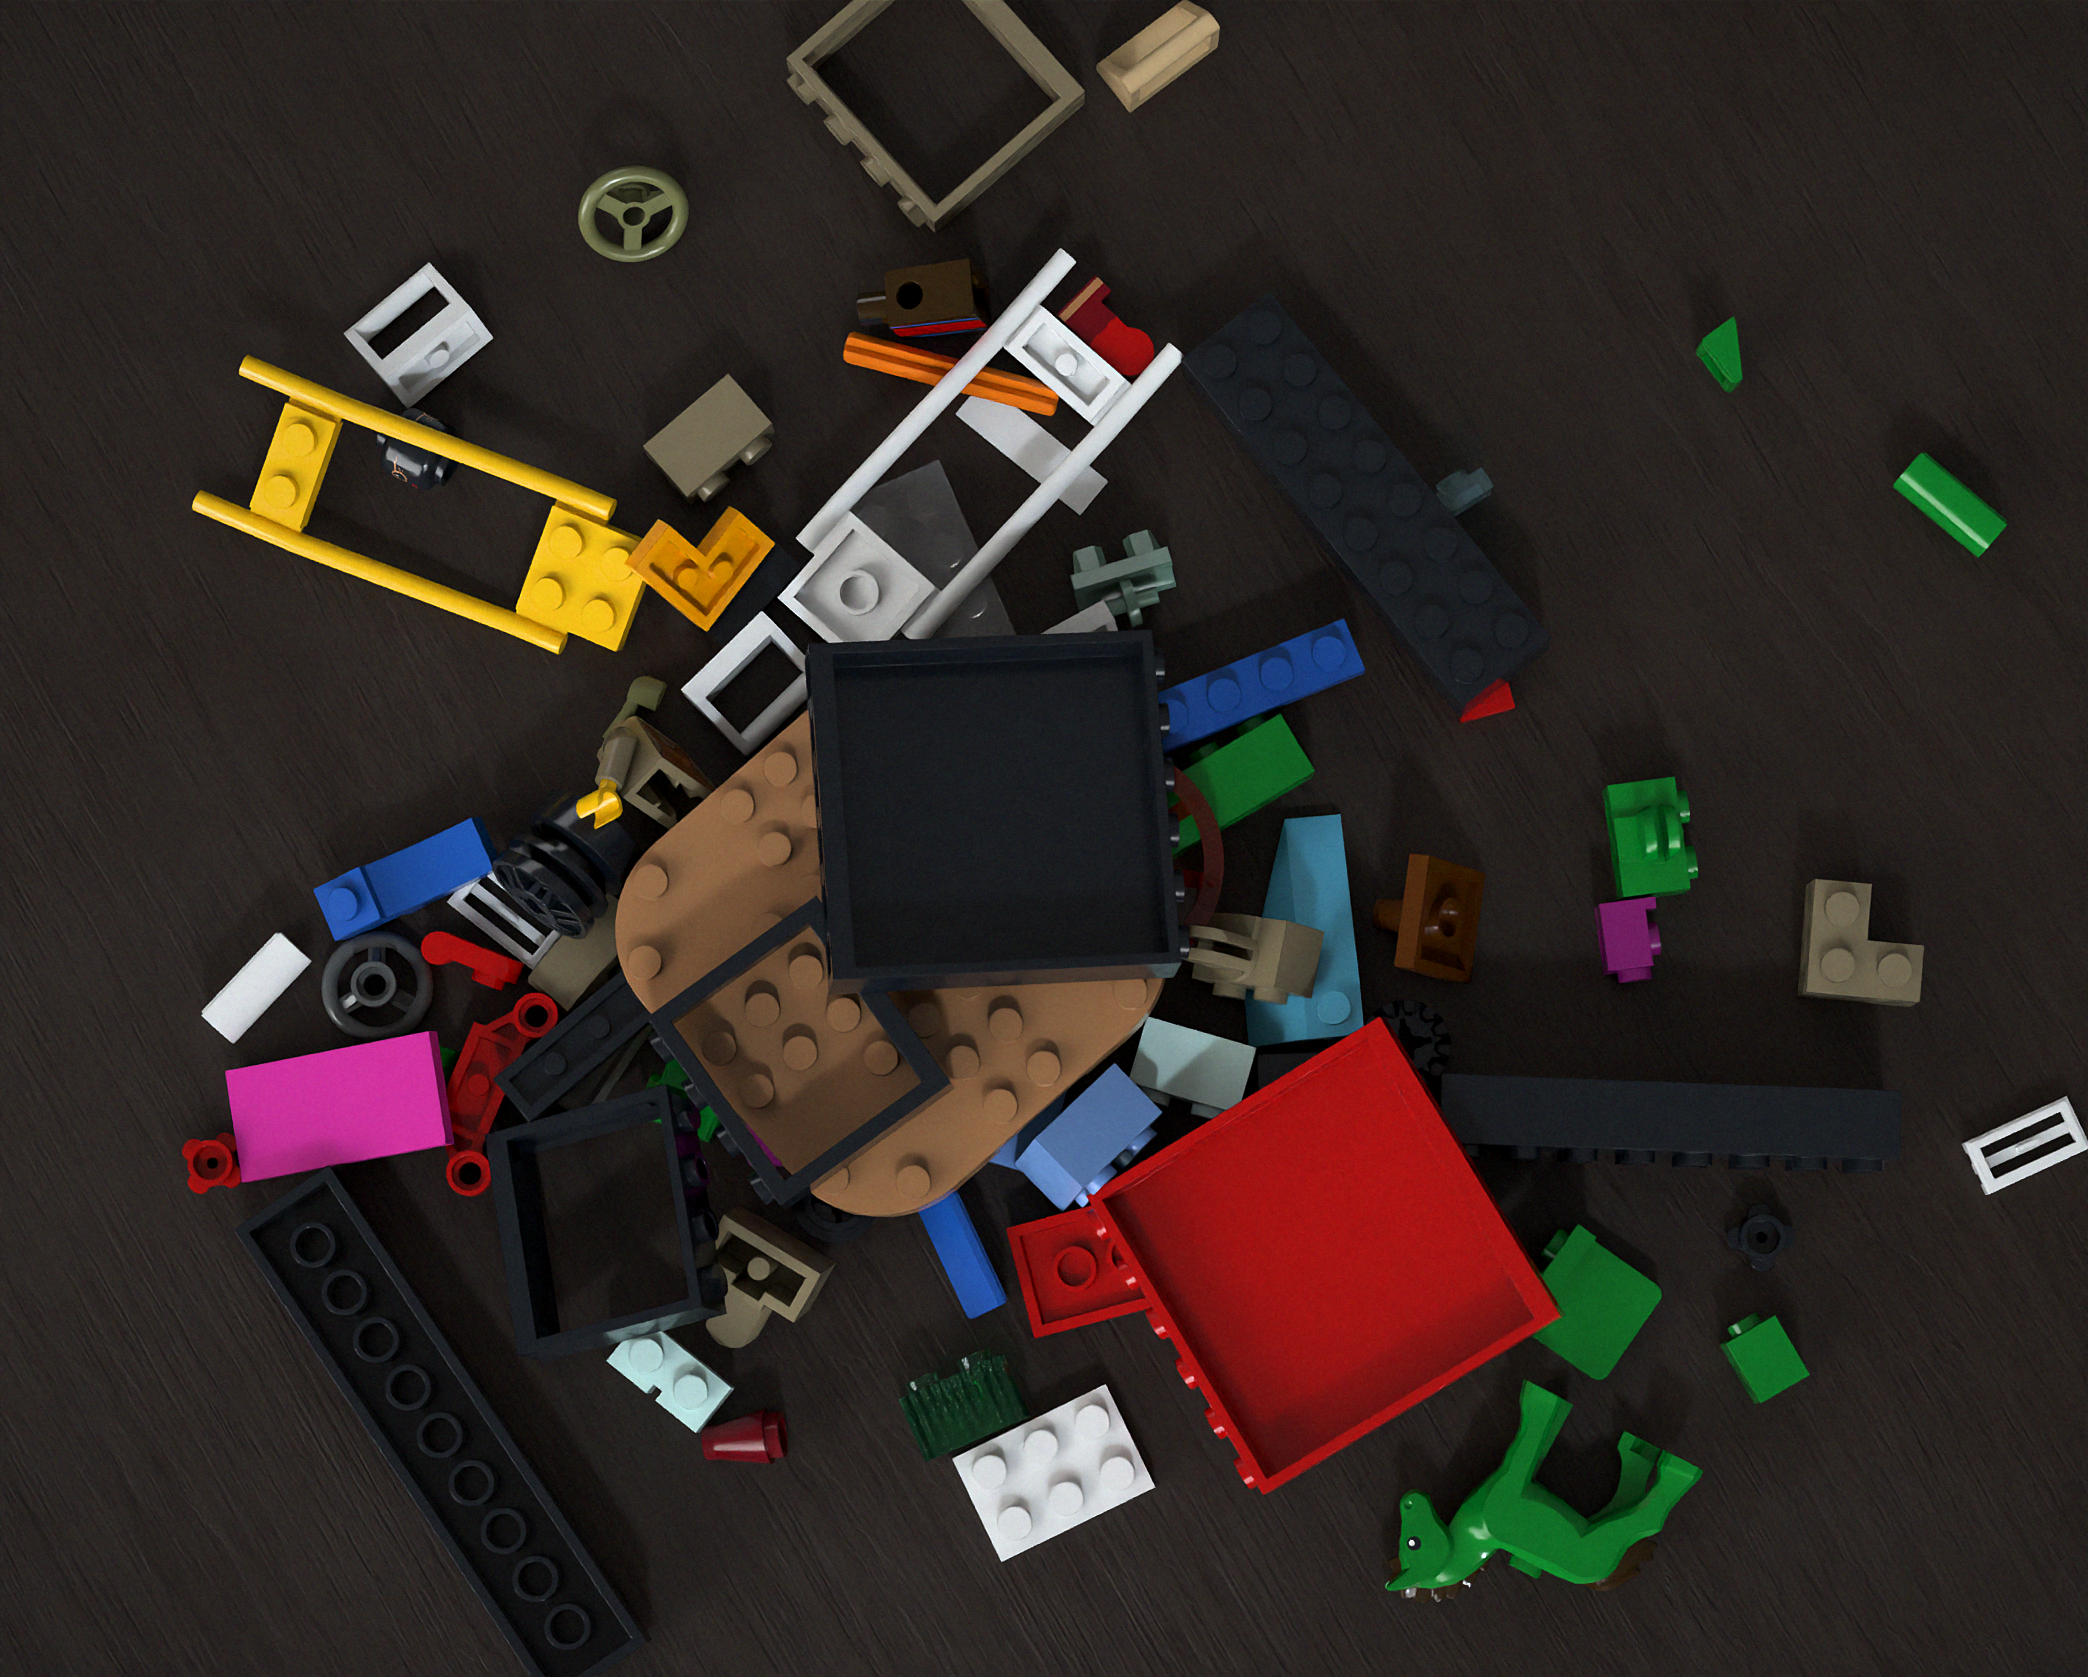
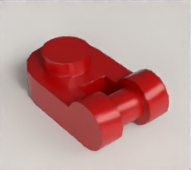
[421,931,525,991]

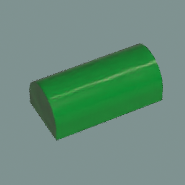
[1892,452,2008,558]

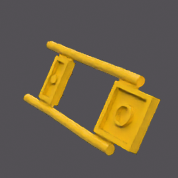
[192,355,647,655]

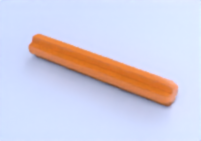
[843,332,1060,416]

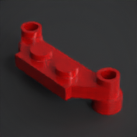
[445,993,560,1197]

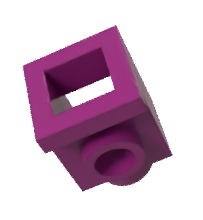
[1594,897,1661,983]

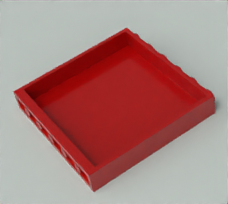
[1086,1017,1565,1495]

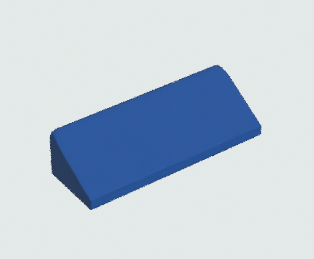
[918,1190,1008,1319]

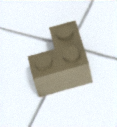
[1797,879,1924,1007]

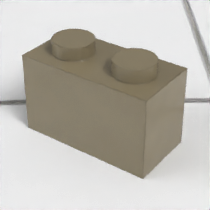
[643,373,775,505]

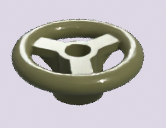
[578,165,689,262]

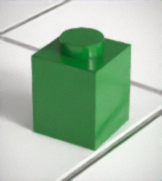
[1719,1312,1810,1404]

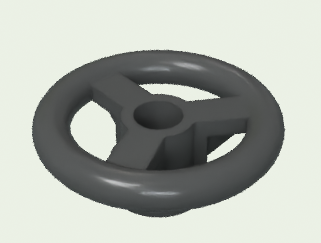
[321,930,434,1042]

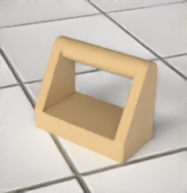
[1096,0,1220,113]

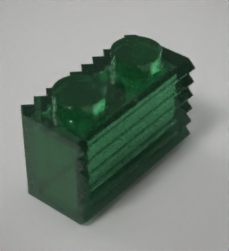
[898,1348,1030,1462]

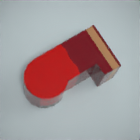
[1056,275,1155,384]

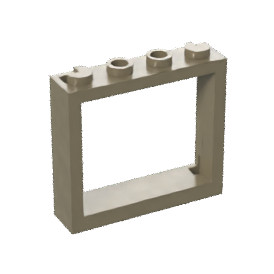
[786,0,1085,234]

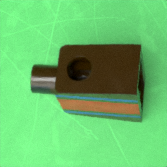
[857,259,992,340]

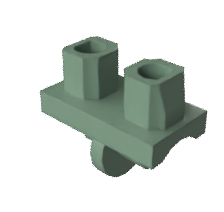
[1070,529,1176,627]

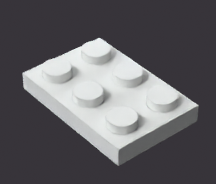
[952,1384,1155,1562]

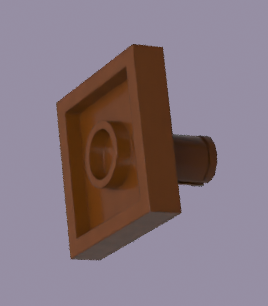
[1372,854,1486,984]

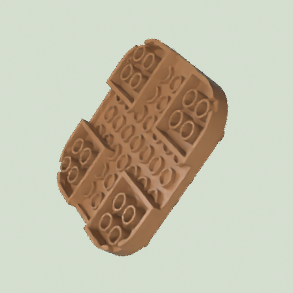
[615,710,1165,1217]

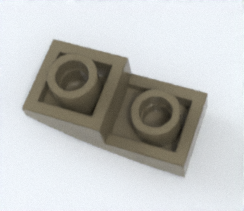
[528,894,620,1016]

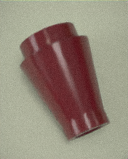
[701,1408,789,1464]

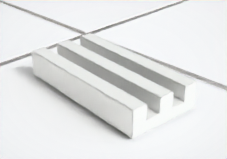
[447,873,563,970]
[1962,1096,2088,1195]

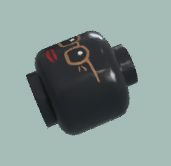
[376,408,460,490]

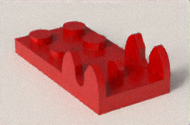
[1006,1205,1151,1339]

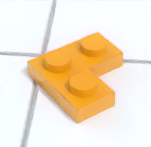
[624,506,775,632]

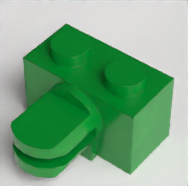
[1602,777,1698,901]

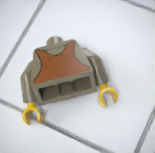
[576,716,716,830]

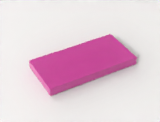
[225,1031,455,1183]

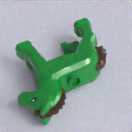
[1385,1380,1704,1604]

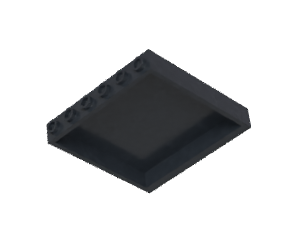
[805,630,1190,994]

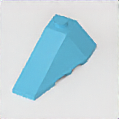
[1244,814,1364,1048]

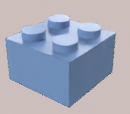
[1015,1063,1162,1212]

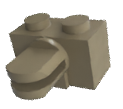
[1183,912,1324,1005]
[706,1204,836,1348]

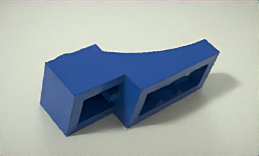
[313,817,498,941]

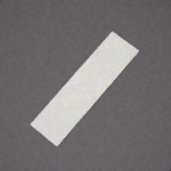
[956,396,1108,515]

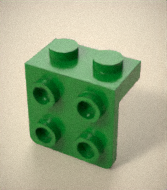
[1532,1224,1662,1380]

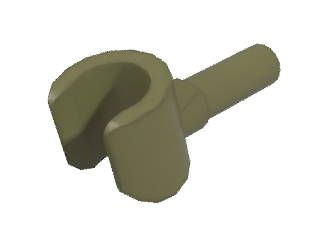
[602,676,667,739]

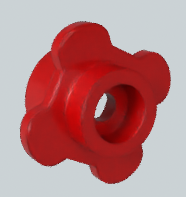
[182,1133,242,1194]

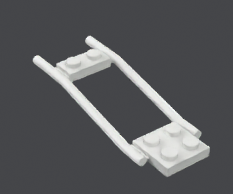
[778,248,1184,643]

